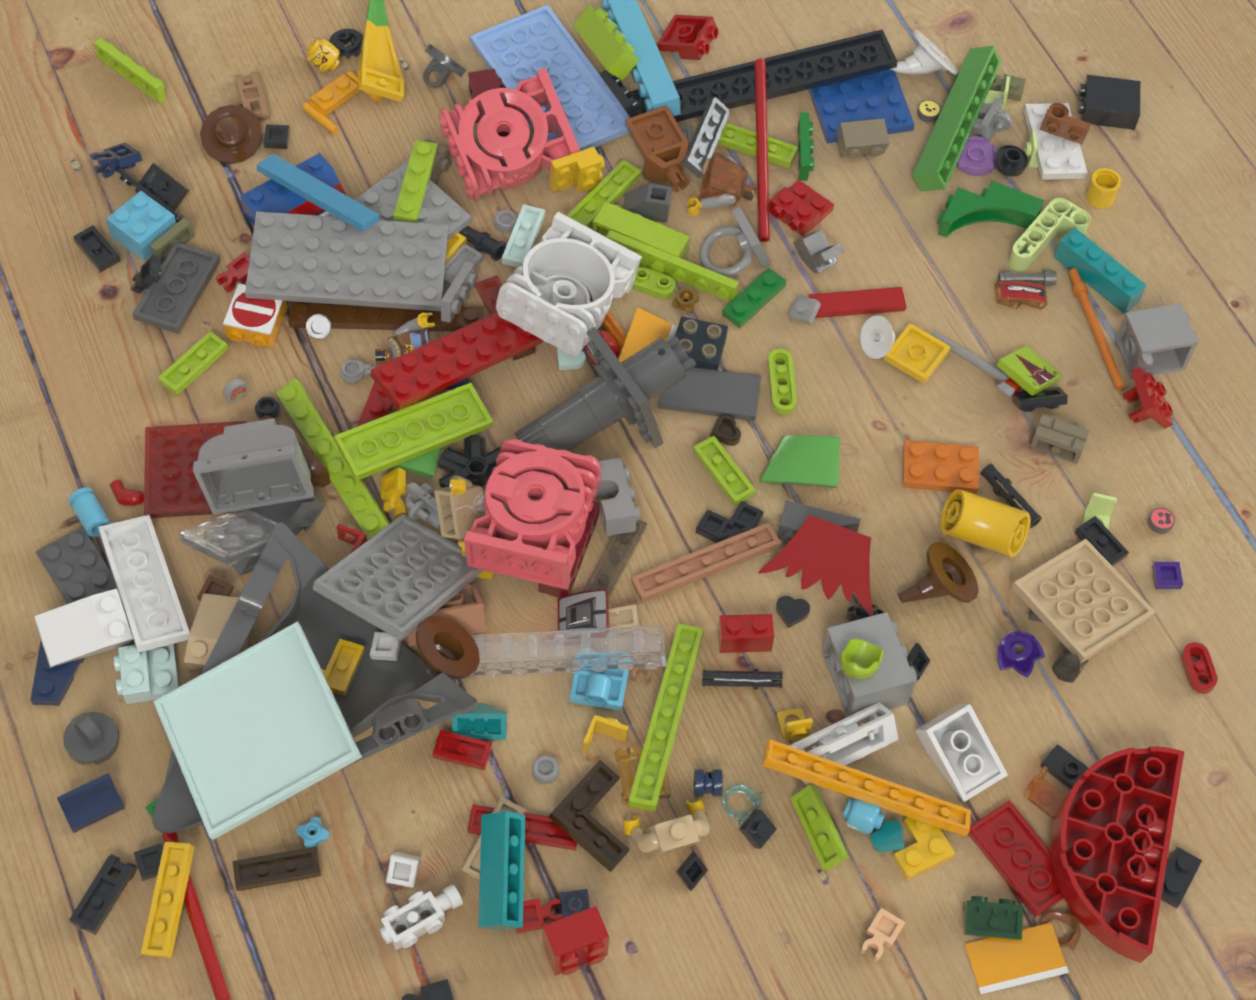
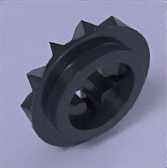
[329,29,363,59]

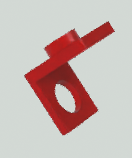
[337,524,367,554]

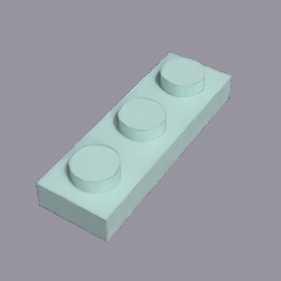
[502,204,546,267]

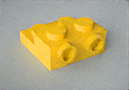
[548,147,605,193]

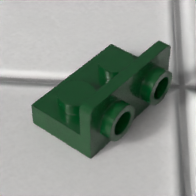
[963,896,1023,941]

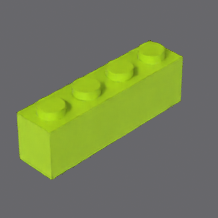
[573,5,640,80]
[593,202,690,259]

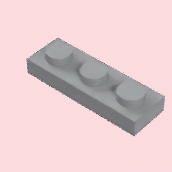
[441,261,477,323]

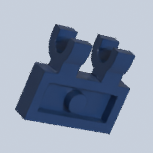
[90,142,142,178]

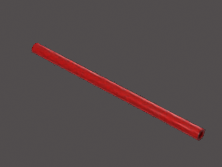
[754,58,770,242]
[162,832,231,1000]

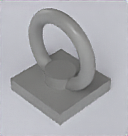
[699,207,771,277]

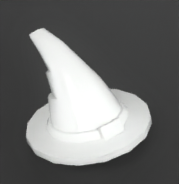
[890,30,959,75]

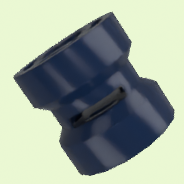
[694,769,723,797]

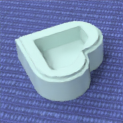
[557,348,586,371]

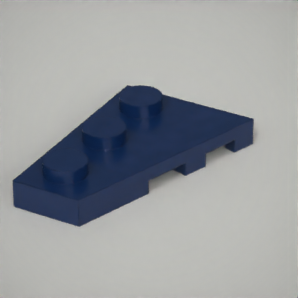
[30,641,85,706]

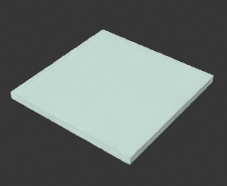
[153,621,362,840]

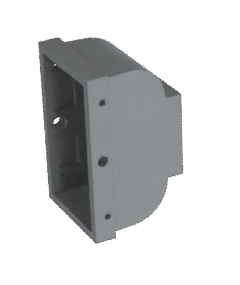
[193,418,314,515]

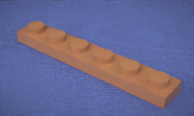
[631,522,781,603]

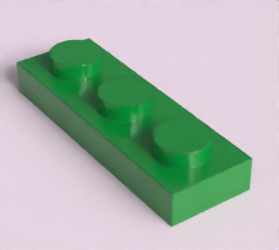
[798,112,814,181]
[722,268,787,328]

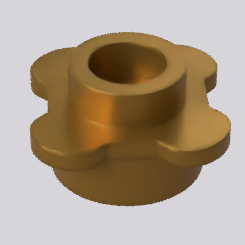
[672,288,700,313]

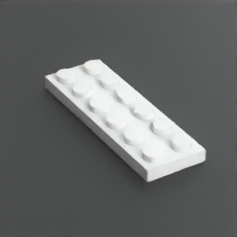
[98,515,190,653]

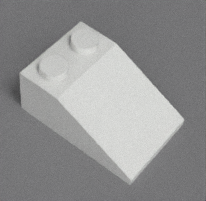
[34,589,133,668]
[914,704,1008,802]

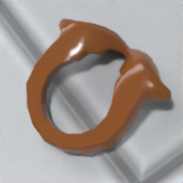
[1040,908,1081,950]

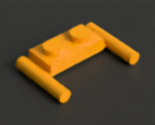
[302,71,383,135]

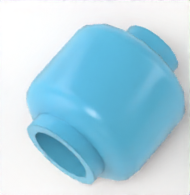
[842,797,885,834]

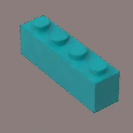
[1054,228,1146,314]
[478,811,525,931]

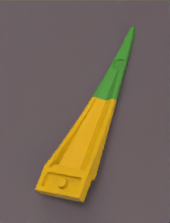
[357,0,404,102]

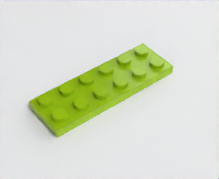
[334,383,493,481]

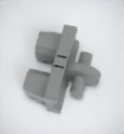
[972,98,1012,143]
[404,482,440,529]

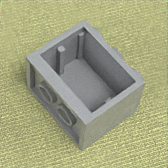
[821,612,917,717]

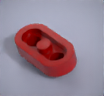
[1181,642,1218,694]

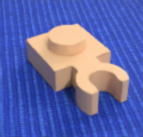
[861,908,906,962]

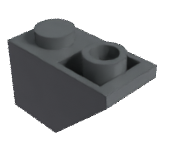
[623,183,672,222]

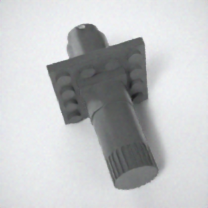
[514,327,696,451]

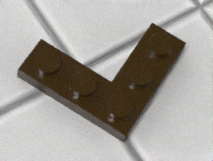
[548,760,630,872]

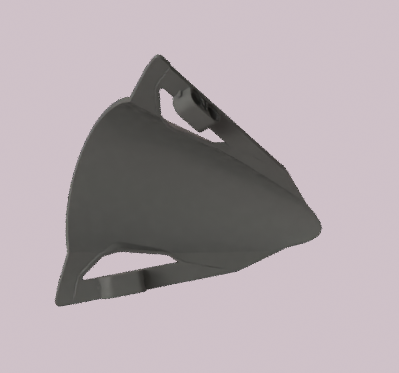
[152,522,479,833]

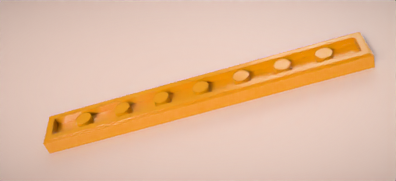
[762,739,971,837]

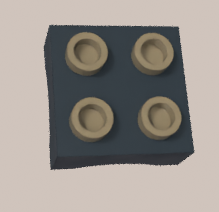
[676,316,728,370]

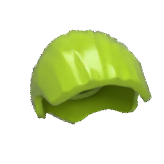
[840,638,884,681]

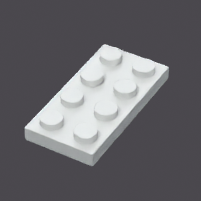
[1023,103,1088,180]

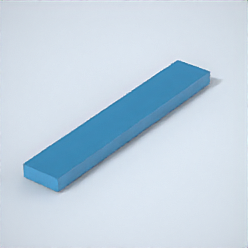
[257,154,379,232]

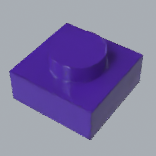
[1152,562,1183,589]

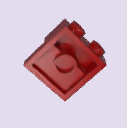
[657,15,719,60]
[769,180,834,237]

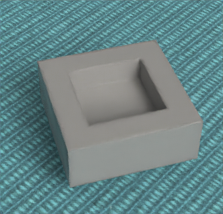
[788,296,821,325]

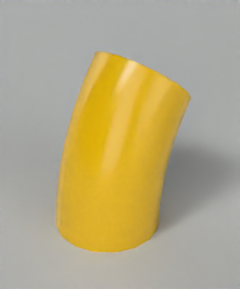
[940,489,1031,558]

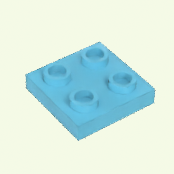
[569,651,631,711]

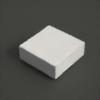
[370,632,402,661]

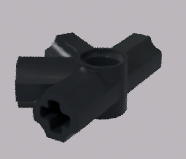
[438,435,501,488]

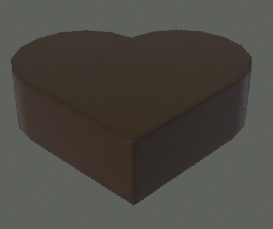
[710,415,741,446]

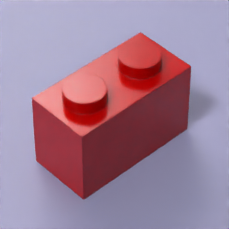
[718,614,774,653]

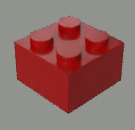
[543,906,609,975]

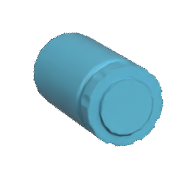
[69,487,111,537]

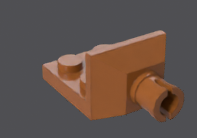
[625,105,689,192]

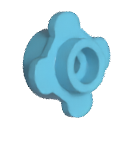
[296,817,329,848]

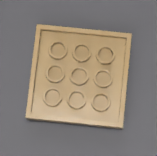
[1011,539,1156,663]

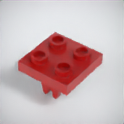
[1122,366,1174,429]

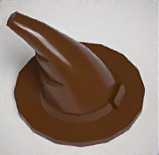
[200,105,263,164]
[898,542,979,603]
[415,616,480,679]

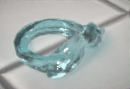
[722,785,764,825]

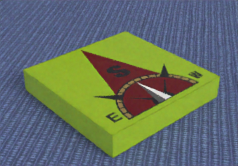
[996,345,1062,396]

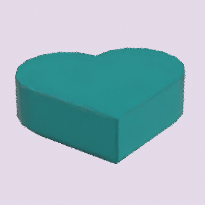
[871,820,905,852]

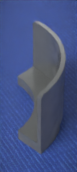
[203,495,325,575]

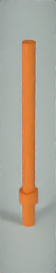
[1068,268,1125,390]

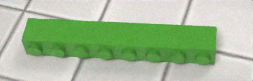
[912,46,1002,191]

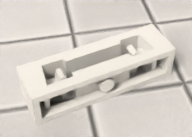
[789,702,899,785]

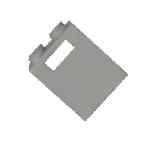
[1115,303,1198,380]

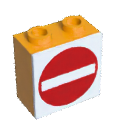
[223,283,288,348]

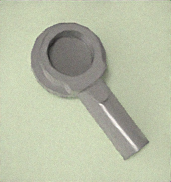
[340,359,382,383]

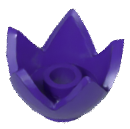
[997,631,1045,678]

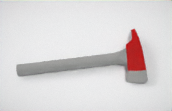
[931,331,1022,397]

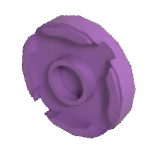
[956,136,998,176]

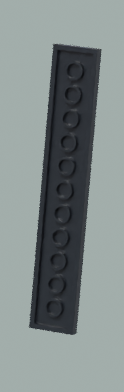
[629,29,898,122]

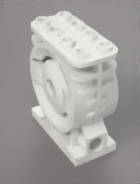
[496,212,642,355]

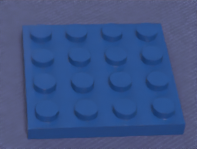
[808,69,914,144]

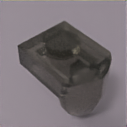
[1052,647,1089,683]

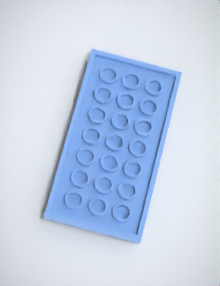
[470,5,630,151]

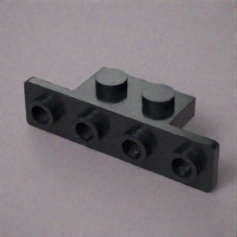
[115,163,191,223]

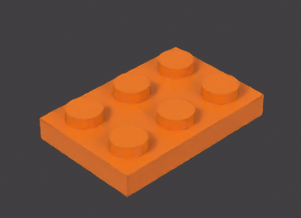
[902,440,979,494]

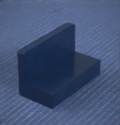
[57,774,125,833]

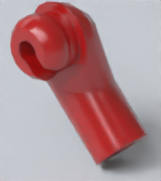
[110,480,145,506]

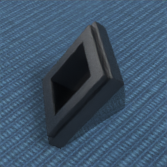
[907,643,931,680]
[676,851,708,891]

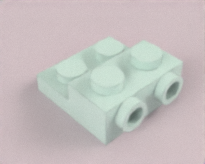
[114,644,179,704]

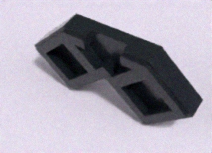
[696,501,764,543]

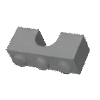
[596,458,640,536]

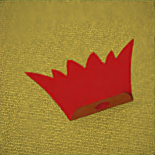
[758,515,873,616]

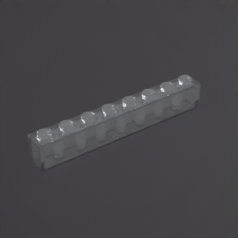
[468,626,667,678]

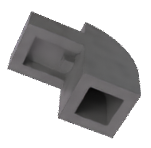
[793,229,844,273]

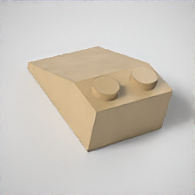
[184,593,251,672]

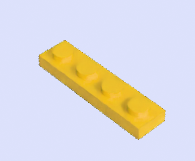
[141,842,195,959]

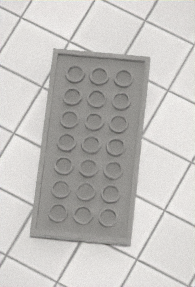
[245,211,448,311]

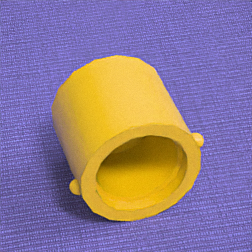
[1086,168,1121,209]

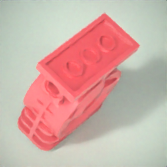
[438,68,580,201]
[464,438,601,590]

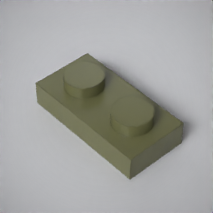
[150,217,194,264]

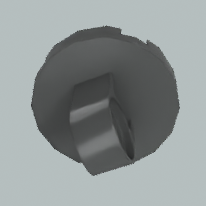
[423,44,466,88]
[63,712,119,765]

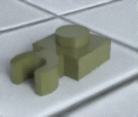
[990,74,1026,101]

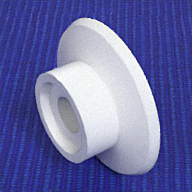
[860,315,895,359]

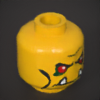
[306,38,340,72]

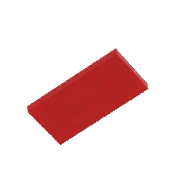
[968,800,1064,919]

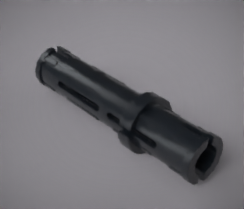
[980,463,1042,528]
[702,669,783,690]

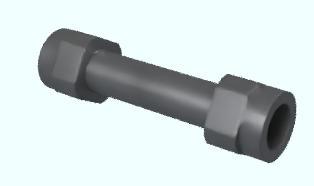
[998,270,1057,287]

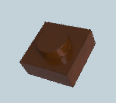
[197,574,234,601]

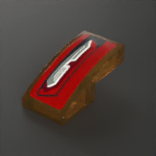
[995,281,1048,309]

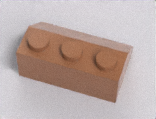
[406,582,487,646]

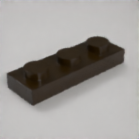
[233,846,321,891]

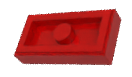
[432,730,492,771]

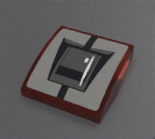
[558,588,610,647]

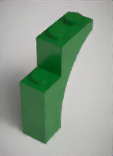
[937,181,1044,238]

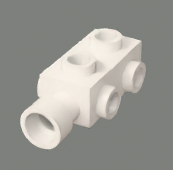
[379,884,463,950]

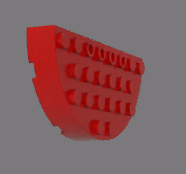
[1051,746,1185,963]

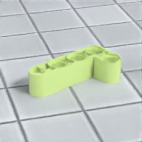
[1008,198,1091,272]

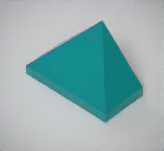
[452,703,506,740]

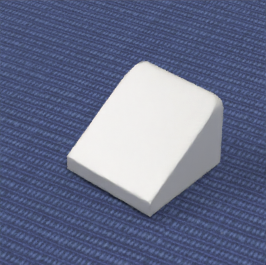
[386,852,421,888]

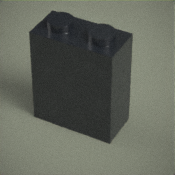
[1078,75,1141,130]

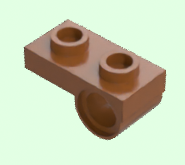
[1040,103,1091,145]

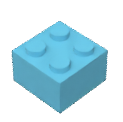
[106,191,176,261]

